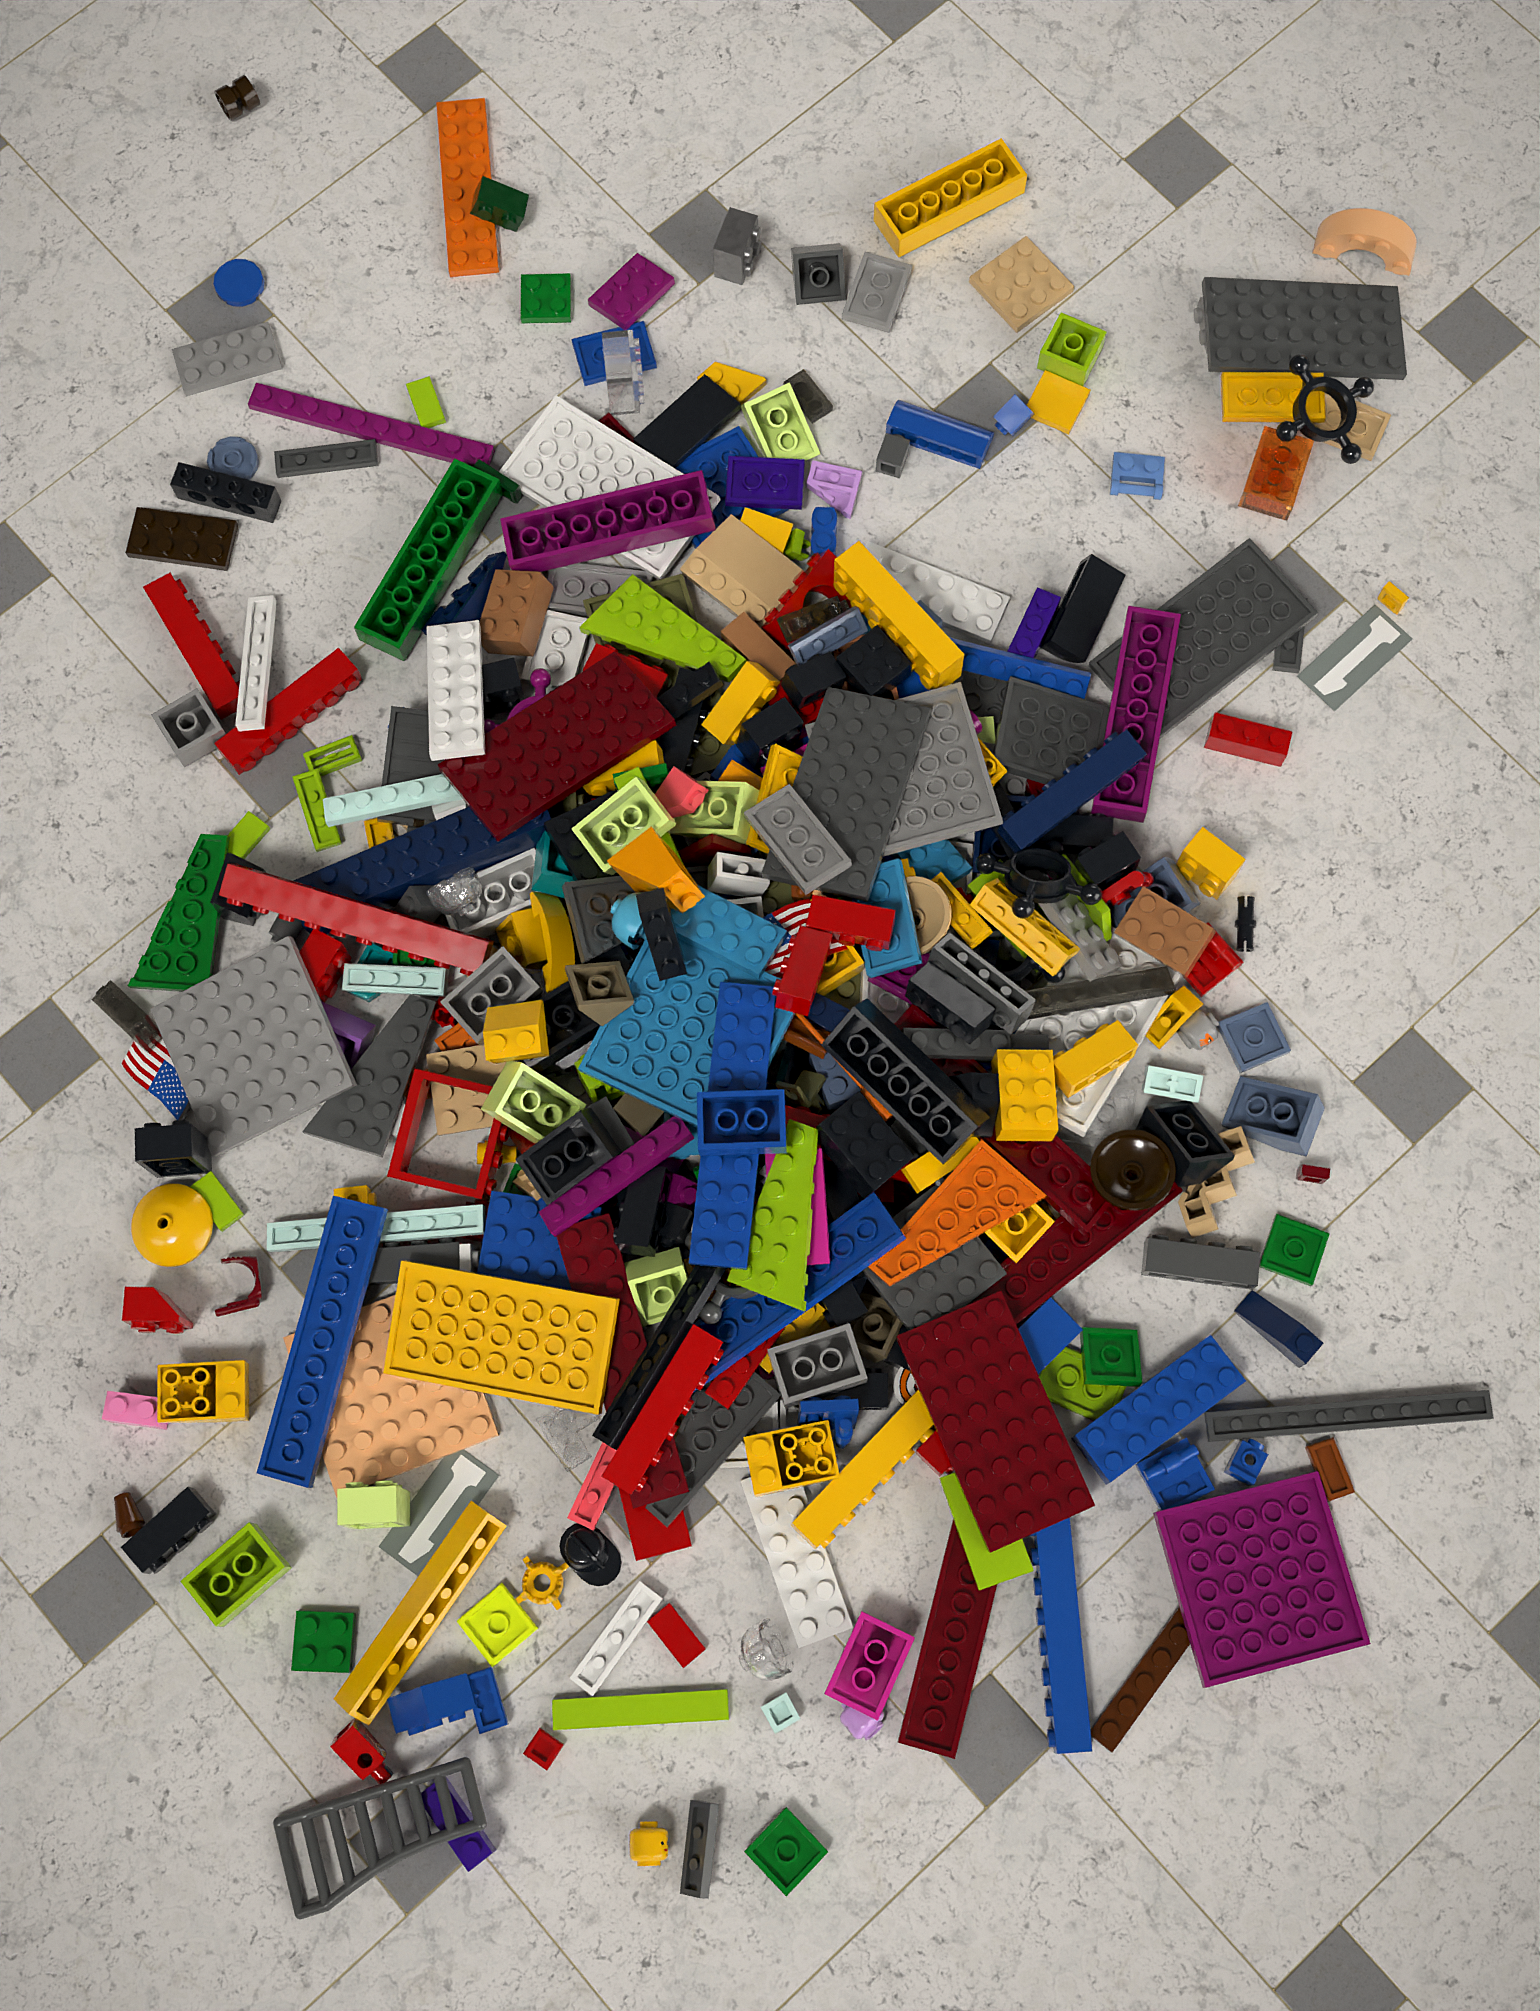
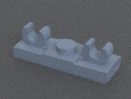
[788,606,868,665]

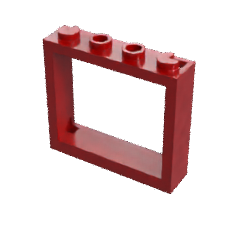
[387,1069,510,1201]

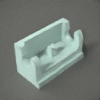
[1142,1065,1203,1103]

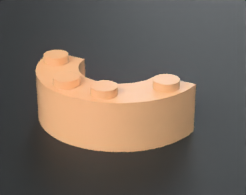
[1312,208,1417,276]

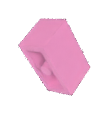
[102,1391,168,1430]

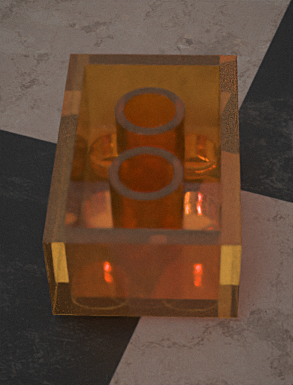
[1238,426,1314,521]

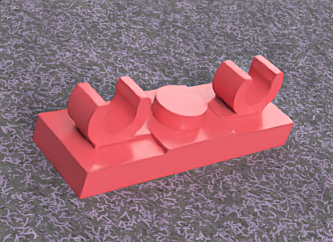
[567,1442,617,1531]

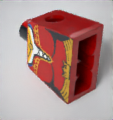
[330,1718,394,1784]

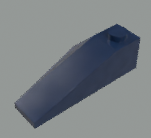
[421,551,507,635]

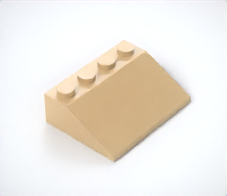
[680,514,805,628]

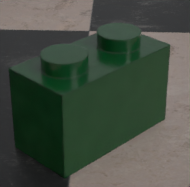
[470,176,529,232]

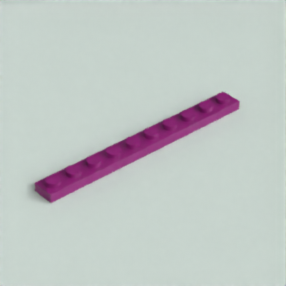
[248,383,495,467]

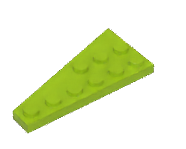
[579,574,746,683]
[727,1119,818,1312]

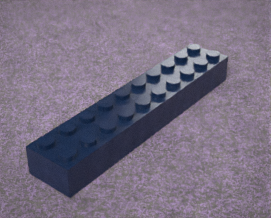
[293,807,555,935]

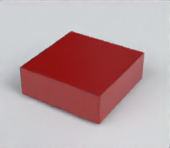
[523,1728,565,1770]

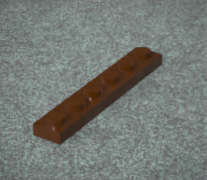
[1090,1606,1190,1753]

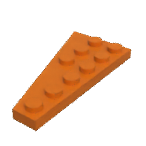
[868,1139,1047,1287]

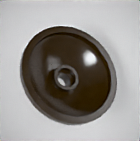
[1090,1129,1176,1210]

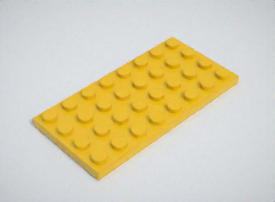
[383,1260,620,1415]

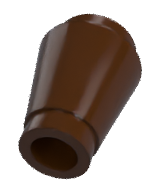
[114,1492,145,1538]

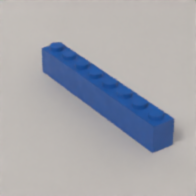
[1029,1517,1092,1754]

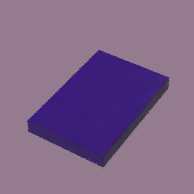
[725,456,805,510]

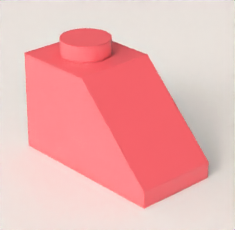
[655,766,709,818]

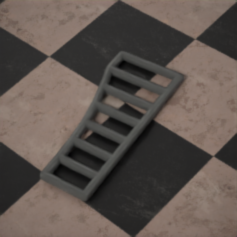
[273,1757,487,1919]

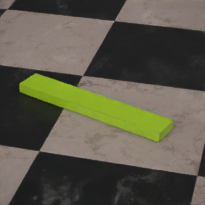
[552,1689,729,1730]

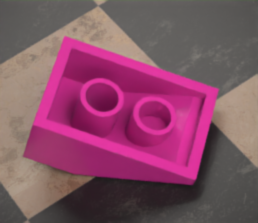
[824,1611,915,1721]

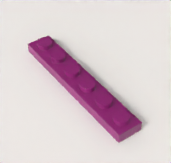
[538,1116,694,1237]

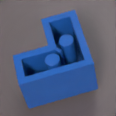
[387,1673,476,1736]

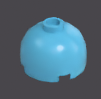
[610,892,646,950]

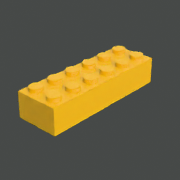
[873,138,1027,258]
[833,541,964,690]

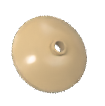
[905,876,952,955]

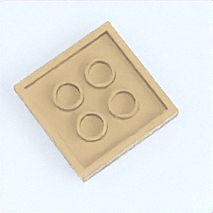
[969,236,1074,333]
[426,1045,507,1136]

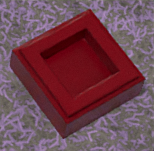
[1296,1164,1330,1184]

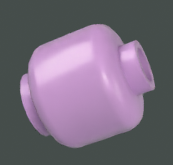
[840,1704,884,1740]

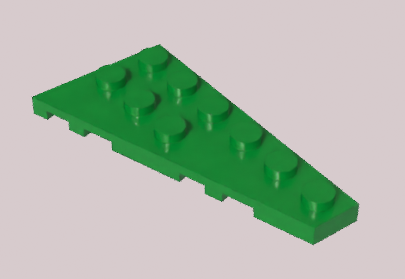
[128,834,230,992]

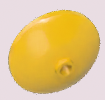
[131,1183,213,1267]

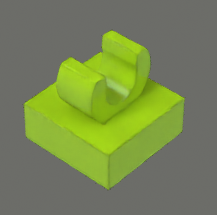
[784,528,811,561]

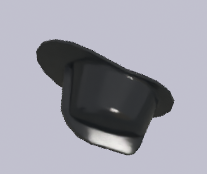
[559,1523,621,1586]

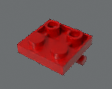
[1184,922,1244,998]

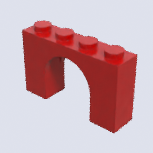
[761,549,852,661]

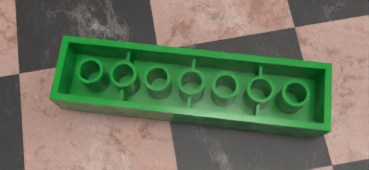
[354,458,503,661]

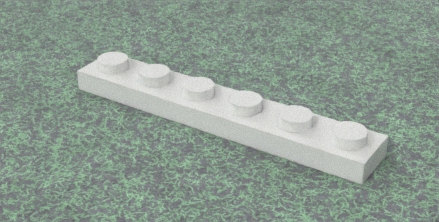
[235,595,277,731]

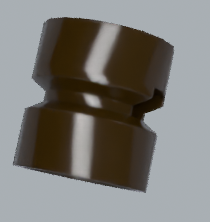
[214,75,261,121]

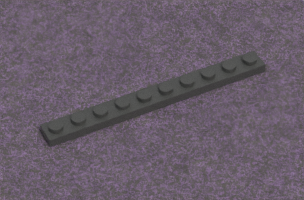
[1204,1390,1494,1442]

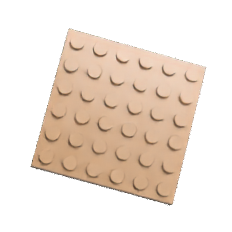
[283,1294,499,1498]

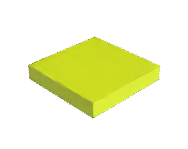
[457,1583,539,1667]

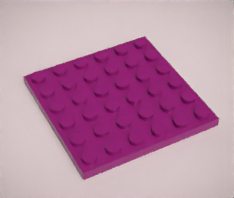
[1153,1471,1371,1688]

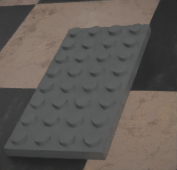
[1202,277,1407,380]
[1089,538,1318,739]
[761,687,931,902]

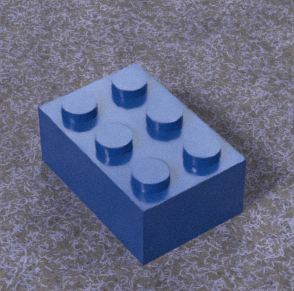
[697,1089,787,1156]

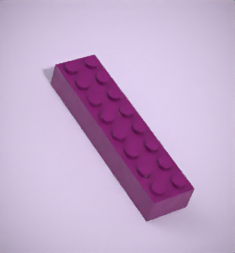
[500,470,716,572]
[1091,606,1181,823]

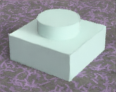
[761,1692,801,1734]

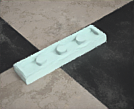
[342,963,449,996]

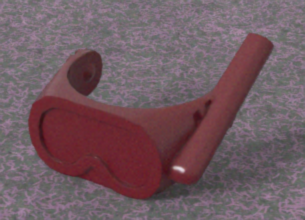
[215,1256,262,1317]

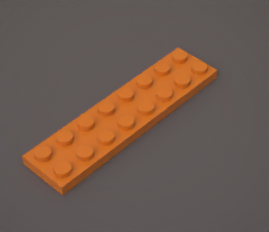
[436,98,499,277]

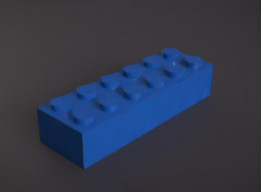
[1071,1335,1246,1485]

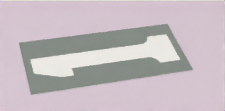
[1297,605,1413,711]
[378,1450,500,1576]

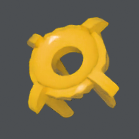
[515,1556,569,1610]

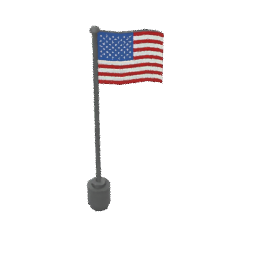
[122,914,303,1121]

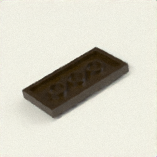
[125,507,238,571]

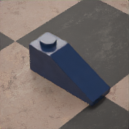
[1234,1290,1324,1368]

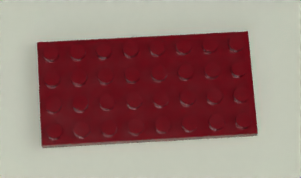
[438,651,676,842]
[895,1291,1095,1553]

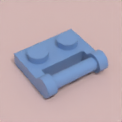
[1110,452,1165,500]

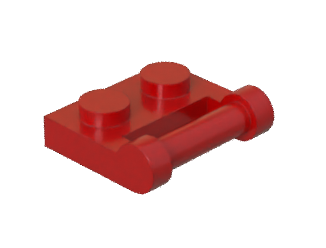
[1102,871,1154,906]

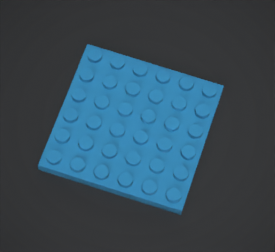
[578,938,795,1127]

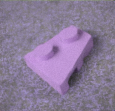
[807,460,862,519]

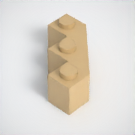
[1178,1126,1255,1238]

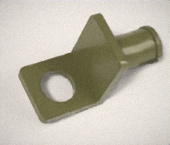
[775,1070,826,1114]

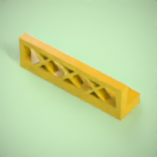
[970,878,1080,976]

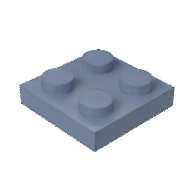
[1217,1002,1291,1073]

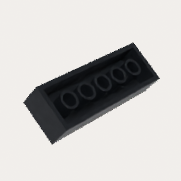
[821,998,990,1164]

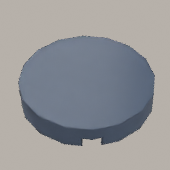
[207,436,259,480]

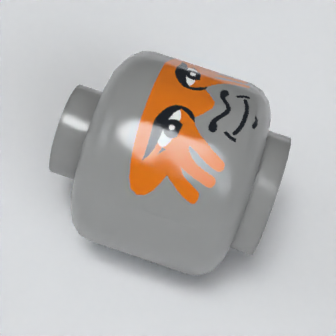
[1177,1010,1219,1050]

